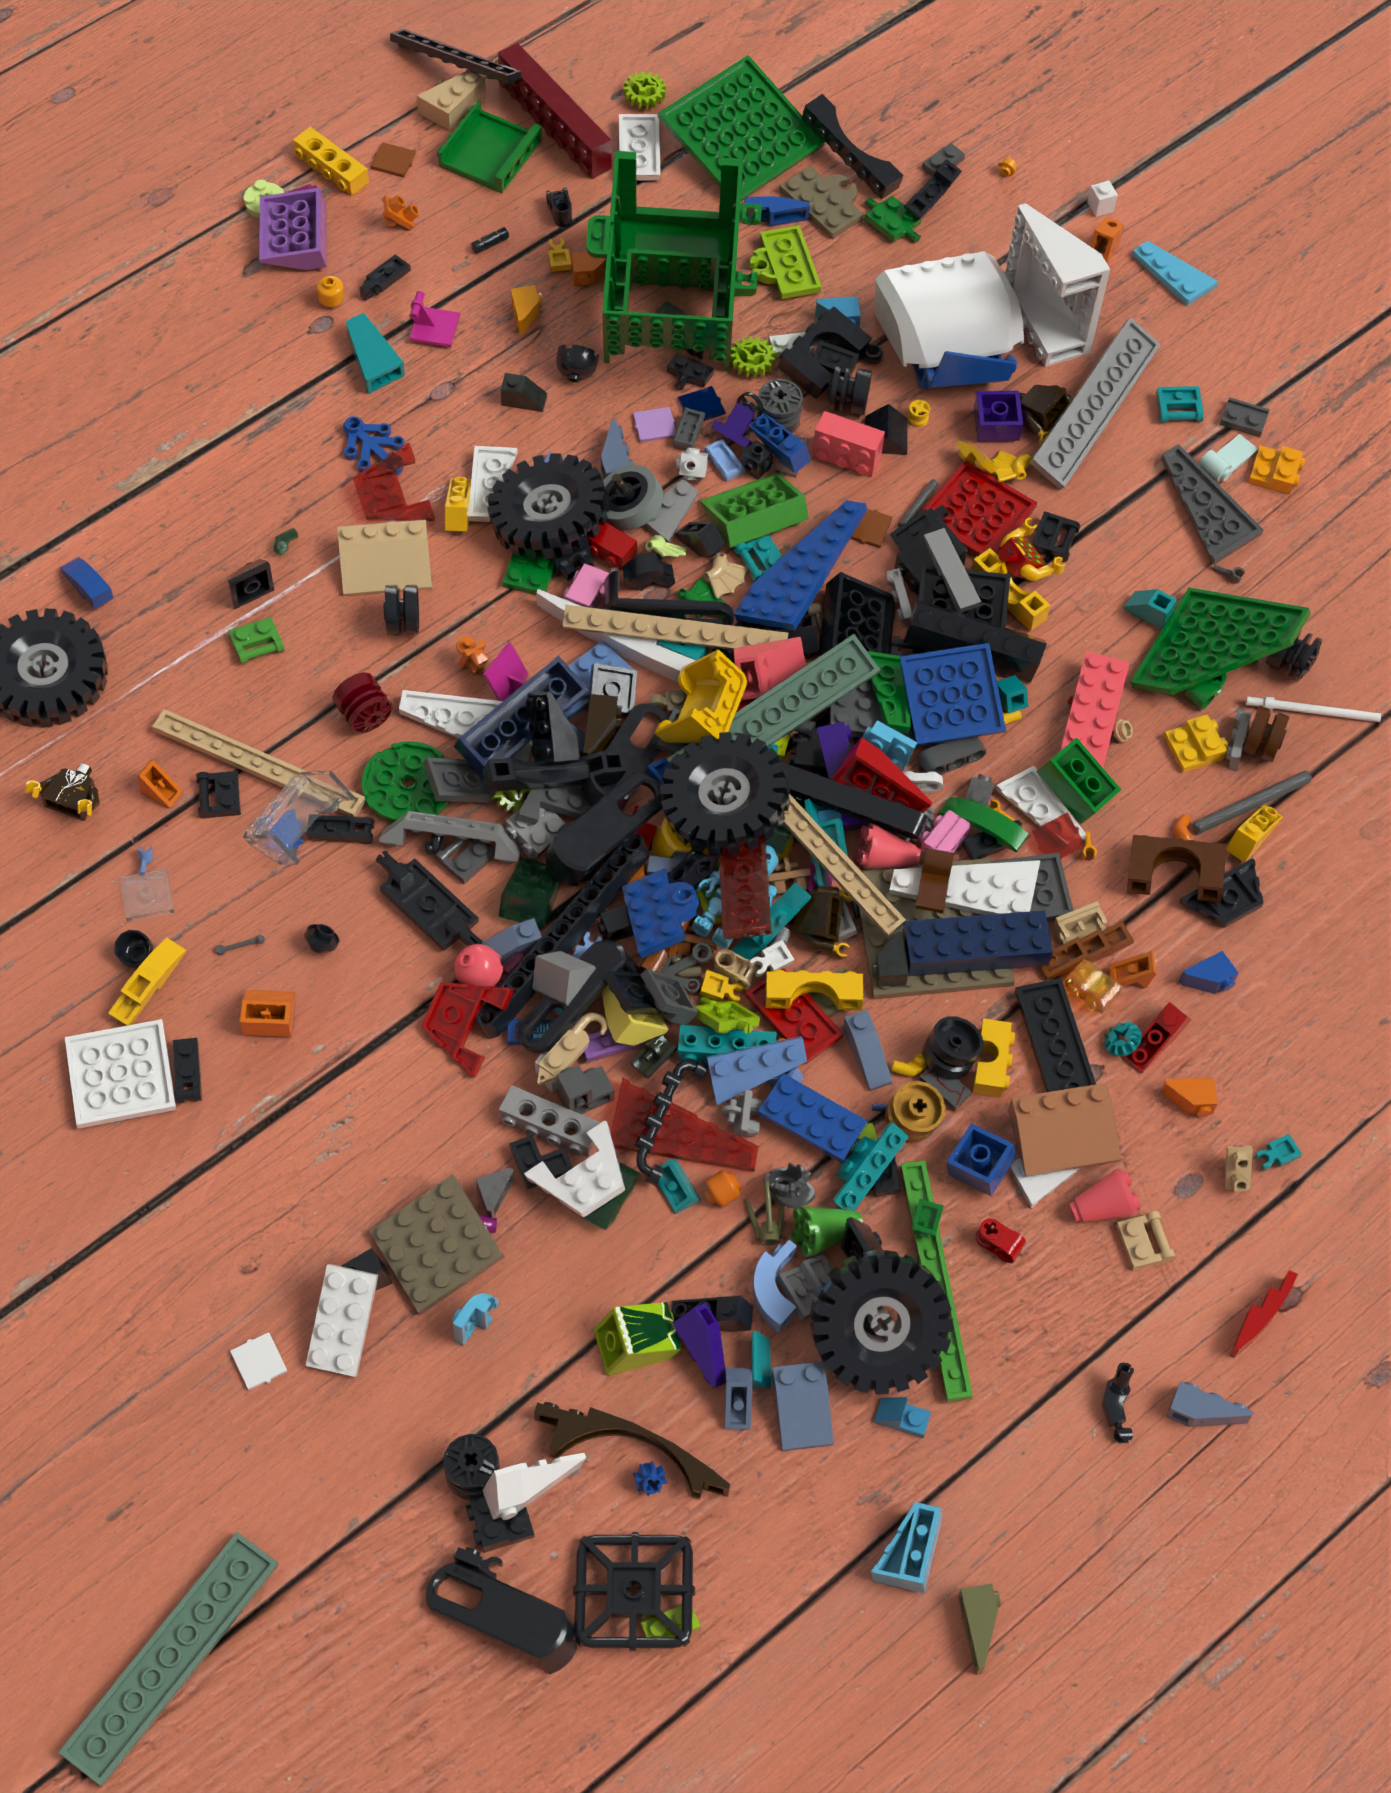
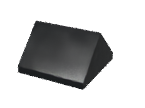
[865,404,908,455]

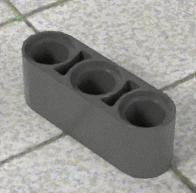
[918,737,986,775]

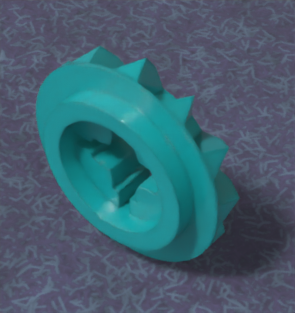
[1104,1021,1142,1057]

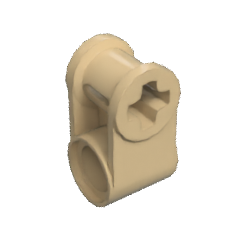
[713,949,761,991]

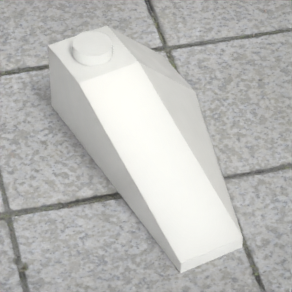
[482,1453,586,1520]

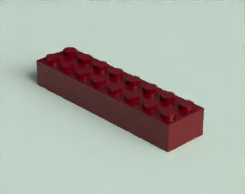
[498,42,612,179]

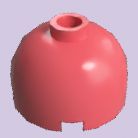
[454,944,503,987]

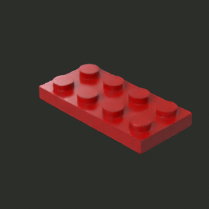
[745,968,844,1064]

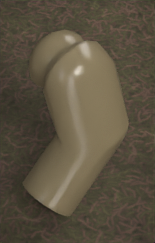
[669,954,701,978]

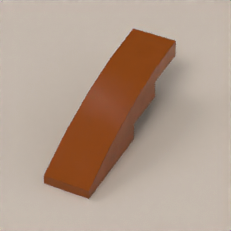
[1040,921,1134,979]

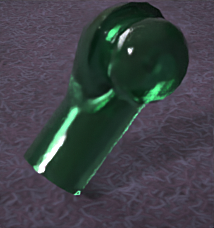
[273,528,298,555]

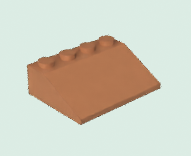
[1008,1083,1121,1177]

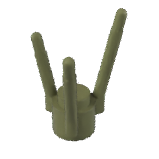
[744,1181,785,1245]

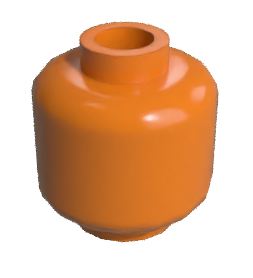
[704,1170,742,1207]

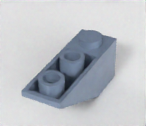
[601,418,633,479]
[1166,1381,1253,1427]

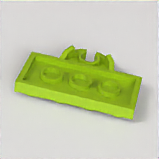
[750,225,822,299]

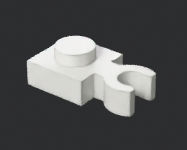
[749,940,794,977]

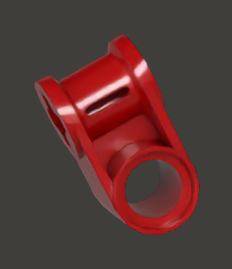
[976,1218,1026,1263]

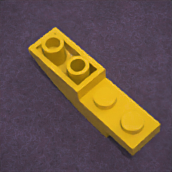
[108,938,187,1026]

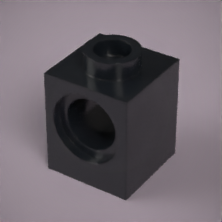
[597,905,634,942]

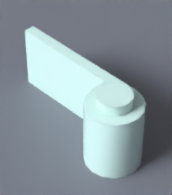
[1199,434,1259,482]

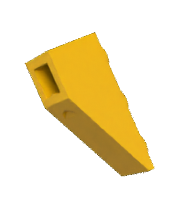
[445,477,471,532]
[1226,804,1283,863]

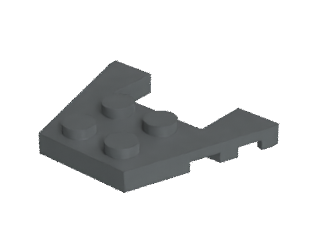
[516,785,592,825]

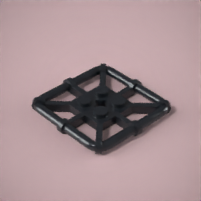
[573,1532,695,1651]

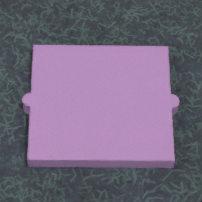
[633,407,676,443]

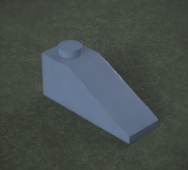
[482,918,542,965]
[843,1010,892,1091]

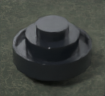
[304,924,340,953]

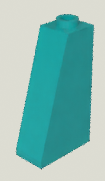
[346,312,405,394]

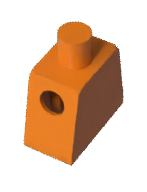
[1090,217,1124,264]

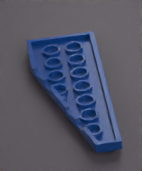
[734,500,867,631]

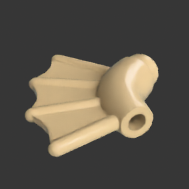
[704,552,749,599]

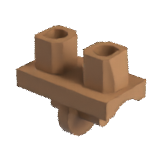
[767,856,811,896]

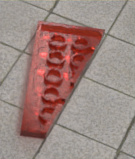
[611,1077,759,1172]

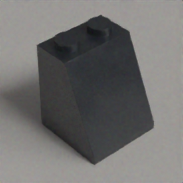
[895,519,968,595]

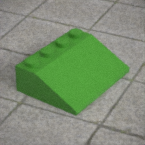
[700,472,809,548]

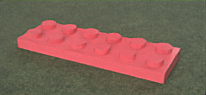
[1060,651,1130,767]

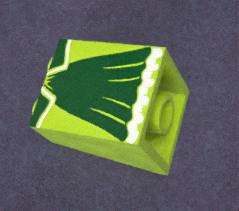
[593,1302,681,1376]

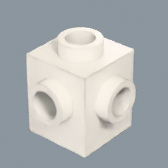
[676,448,708,480]

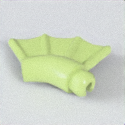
[645,535,687,558]

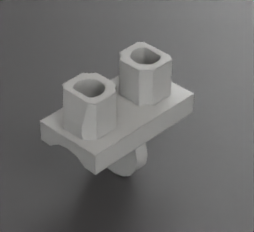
[721,1090,762,1140]

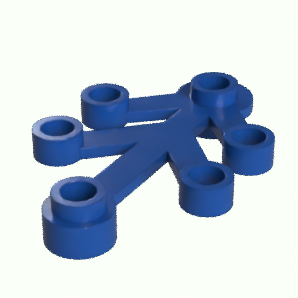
[343,416,405,475]

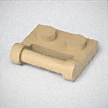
[1116,1211,1176,1271]

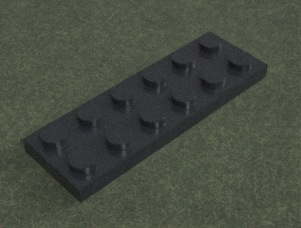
[1015,978,1096,1092]

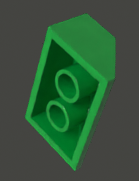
[1036,737,1121,824]

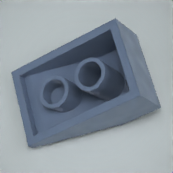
[771,1361,834,1451]

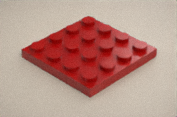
[921,460,1037,557]

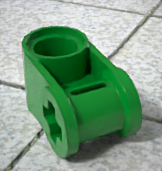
[1185,673,1227,710]

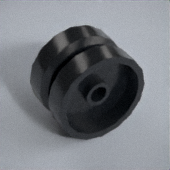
[383,585,419,635]
[922,1016,984,1079]

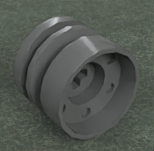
[756,379,803,433]

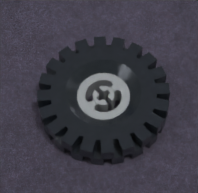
[487,453,609,559]
[0,608,108,727]
[660,732,790,856]
[810,1250,953,1394]

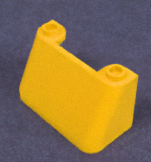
[655,650,747,743]

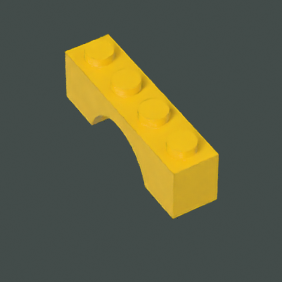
[972,548,1050,631]
[765,970,863,1010]

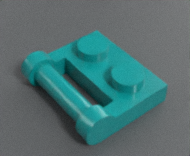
[1156,386,1204,423]
[734,535,783,582]

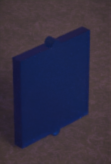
[678,386,726,421]

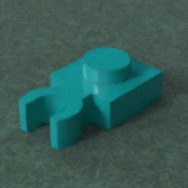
[1254,1134,1302,1171]

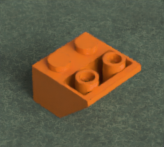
[240,990,296,1037]

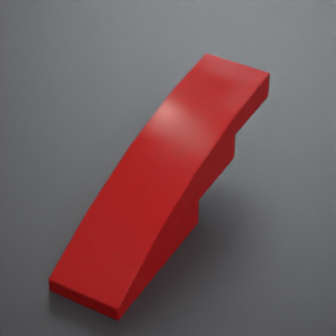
[1230,1270,1298,1358]

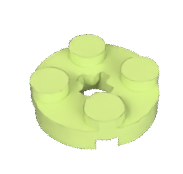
[243,180,284,218]

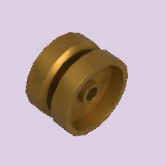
[885,1081,946,1143]

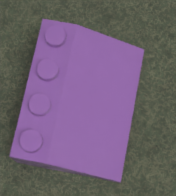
[259,188,327,270]

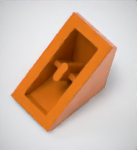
[137,759,184,808]

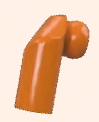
[1173,814,1193,840]

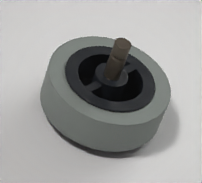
[603,465,663,530]

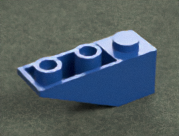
[748,413,811,474]

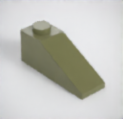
[958,1583,1001,1675]

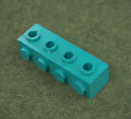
[677,1025,777,1063]

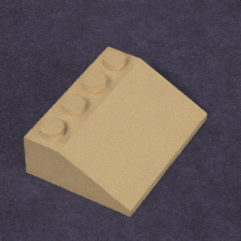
[337,520,432,596]

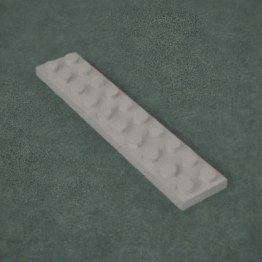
[1029,317,1161,490]

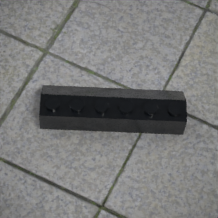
[903,599,1047,683]

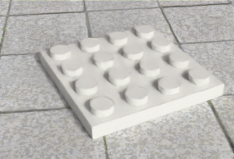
[65,1019,177,1129]

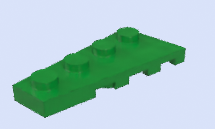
[867,651,910,733]

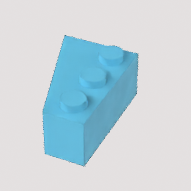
[871,1502,943,1594]

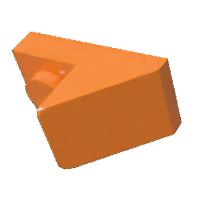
[1109,951,1156,988]

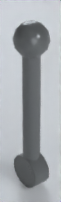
[215,935,265,955]

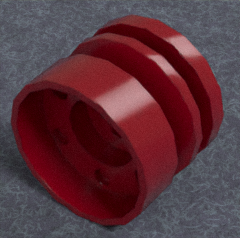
[332,672,393,733]

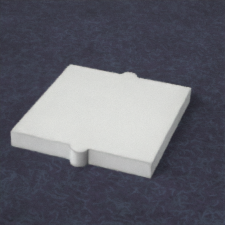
[230,1332,288,1390]

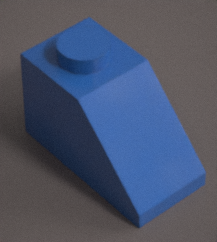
[1179,951,1239,994]

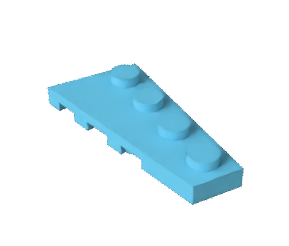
[1131,241,1218,306]

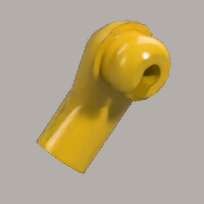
[891,1054,926,1077]

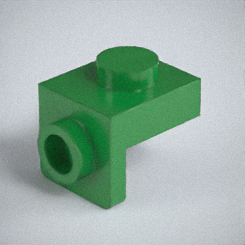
[911,1198,944,1238]

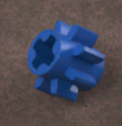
[633,1461,667,1496]

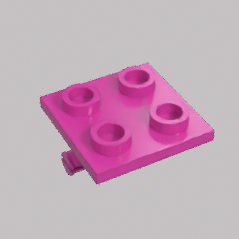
[409,291,460,347]
[483,643,529,701]

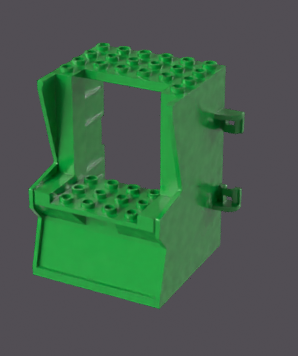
[586,151,762,371]

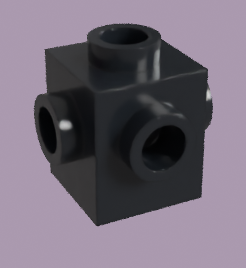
[742,440,773,480]

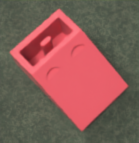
[734,637,806,700]

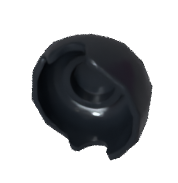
[114,930,153,968]

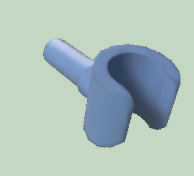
[138,847,153,876]

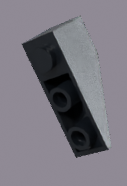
[671,1295,753,1332]

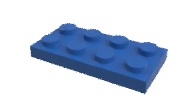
[758,1073,868,1163]

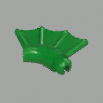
[677,578,725,618]

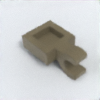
[649,690,687,715]

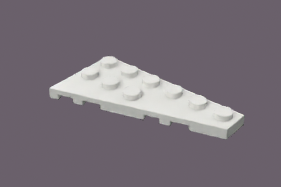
[399,690,532,762]
[889,860,1040,915]

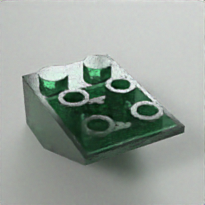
[498,857,562,929]

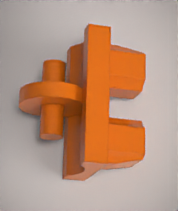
[381,194,419,230]
[456,636,488,675]

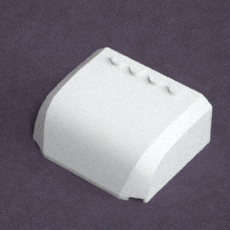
[875,251,1024,368]

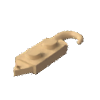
[537,1013,607,1085]

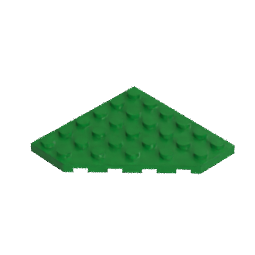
[1130,587,1310,695]

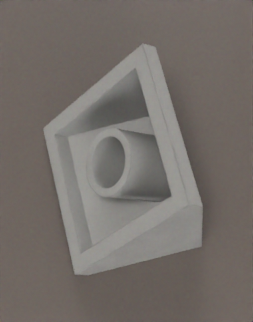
[532,951,596,1006]

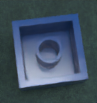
[946,1123,1016,1196]

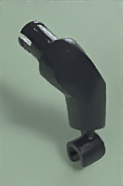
[1102,1362,1134,1443]

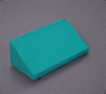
[658,1159,701,1214]
[751,1331,771,1389]

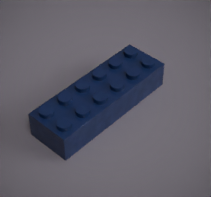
[454,656,589,780]
[902,910,1053,976]

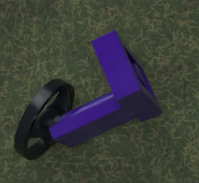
[711,392,764,448]

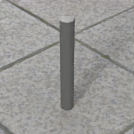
[898,479,938,527]

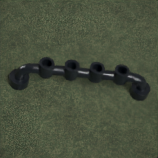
[634,1059,708,1186]

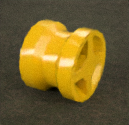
[908,400,930,427]

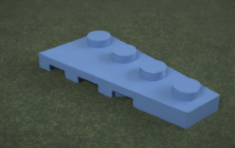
[707,1036,807,1105]

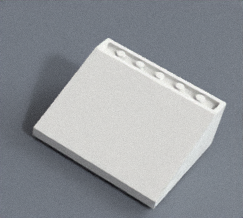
[1005,203,1110,367]

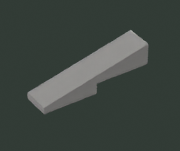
[923,528,981,613]

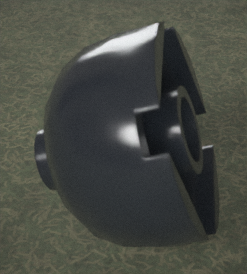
[556,344,599,383]

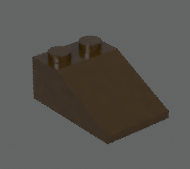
[583,694,622,756]

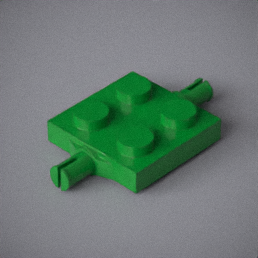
[864,196,922,243]

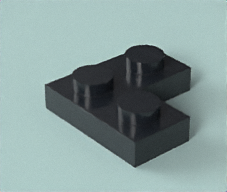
[509,1135,573,1190]

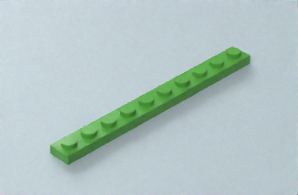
[900,1160,973,1402]

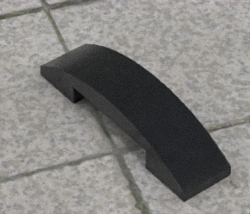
[904,159,962,220]

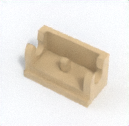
[1052,902,1107,945]

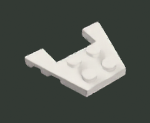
[524,1121,625,1218]

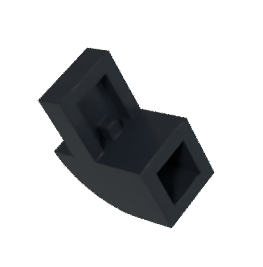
[622,553,675,591]

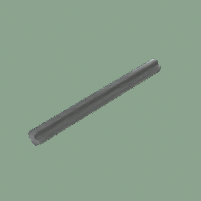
[1192,770,1312,834]

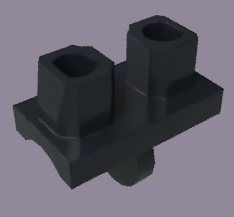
[554,544,594,581]

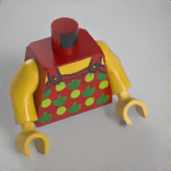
[997,518,1066,582]

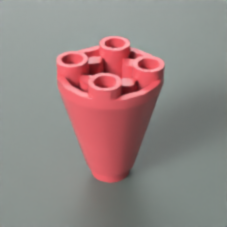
[854,823,922,869]
[1069,1168,1141,1222]

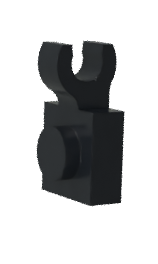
[454,1547,503,1579]

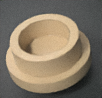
[1112,719,1133,742]

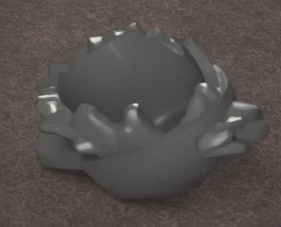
[763,1162,815,1209]

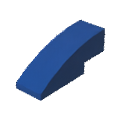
[744,196,810,227]
[60,557,113,609]

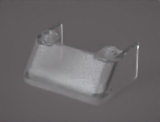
[243,771,355,865]

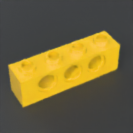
[293,127,369,196]

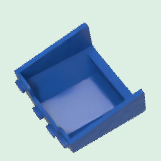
[913,351,1017,389]

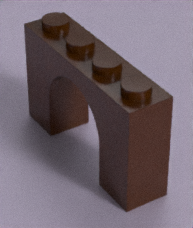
[1127,835,1227,902]

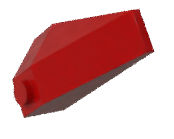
[831,738,932,813]

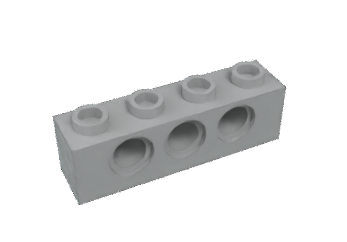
[499,1085,601,1157]

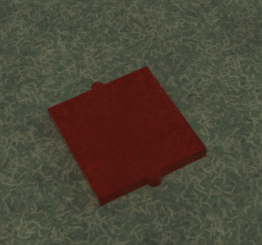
[1032,812,1085,859]

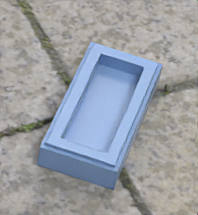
[704,439,745,482]

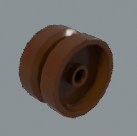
[1242,705,1290,762]

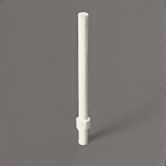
[1245,696,1381,722]

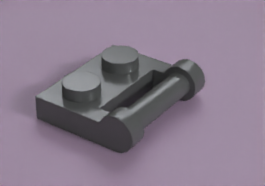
[434,838,495,884]

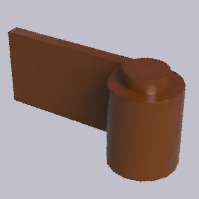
[915,847,954,914]

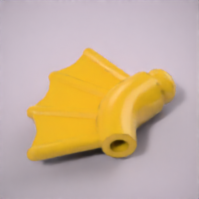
[991,450,1031,482]

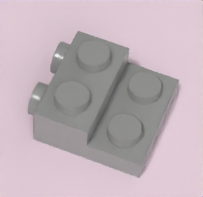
[504,807,566,860]

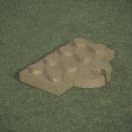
[780,166,864,239]

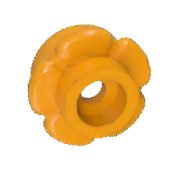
[998,157,1017,176]

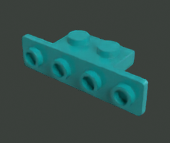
[803,799,848,887]
[732,883,811,960]
[833,1122,908,1211]

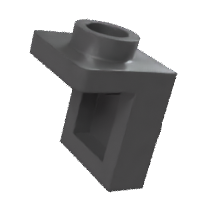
[965,774,995,806]

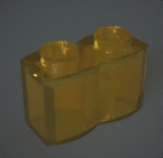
[1065,959,1122,1013]

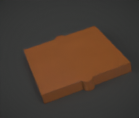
[371,142,416,177]
[850,509,893,548]

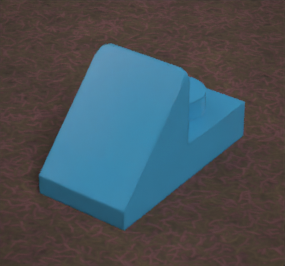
[874,1397,931,1438]

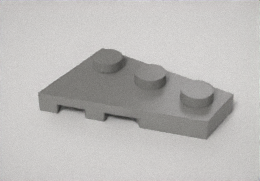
[643,479,698,543]

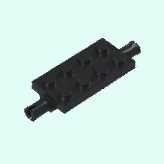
[376,851,483,951]

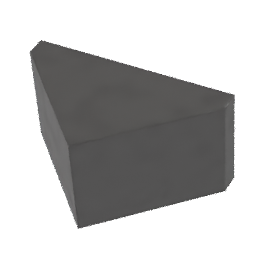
[476,1168,515,1218]

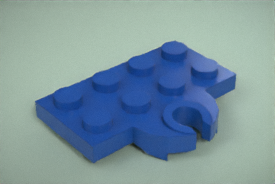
[622,868,699,958]

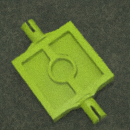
[695,996,760,1034]

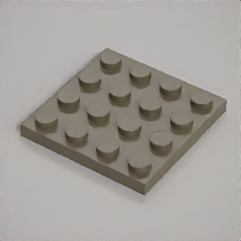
[370,1174,505,1314]

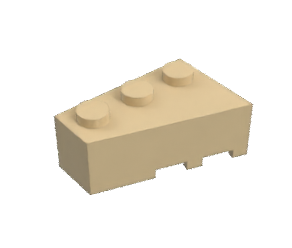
[417,70,486,131]

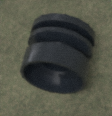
[828,365,872,415]
[1265,629,1322,681]
[443,1434,500,1500]

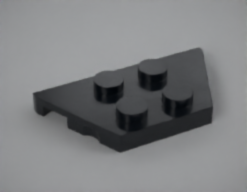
[1180,858,1264,928]

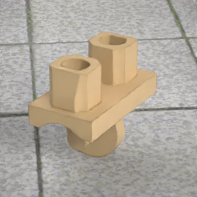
[1224,1146,1253,1191]

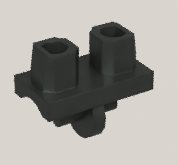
[630,1035,677,1079]

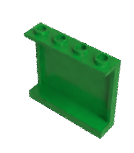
[437,100,542,193]

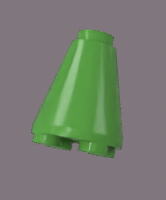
[791,1206,863,1257]

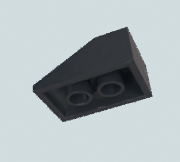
[841,1217,884,1260]

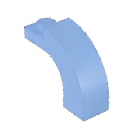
[753,1240,797,1334]

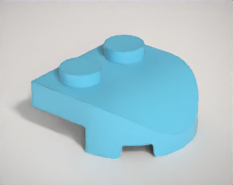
[452,1293,499,1346]

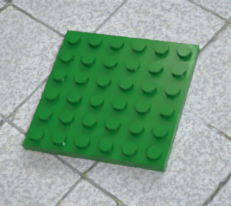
[658,55,825,201]

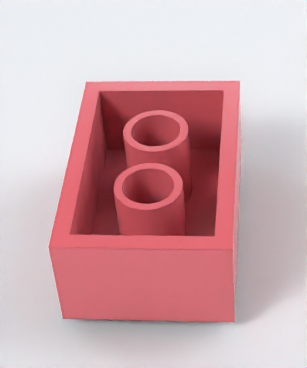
[812,411,885,477]

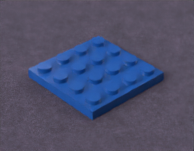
[899,643,1006,746]

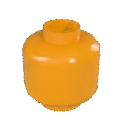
[316,276,344,307]

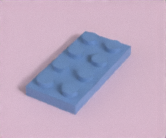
[564,641,633,721]

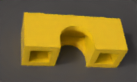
[972,1018,1015,1098]

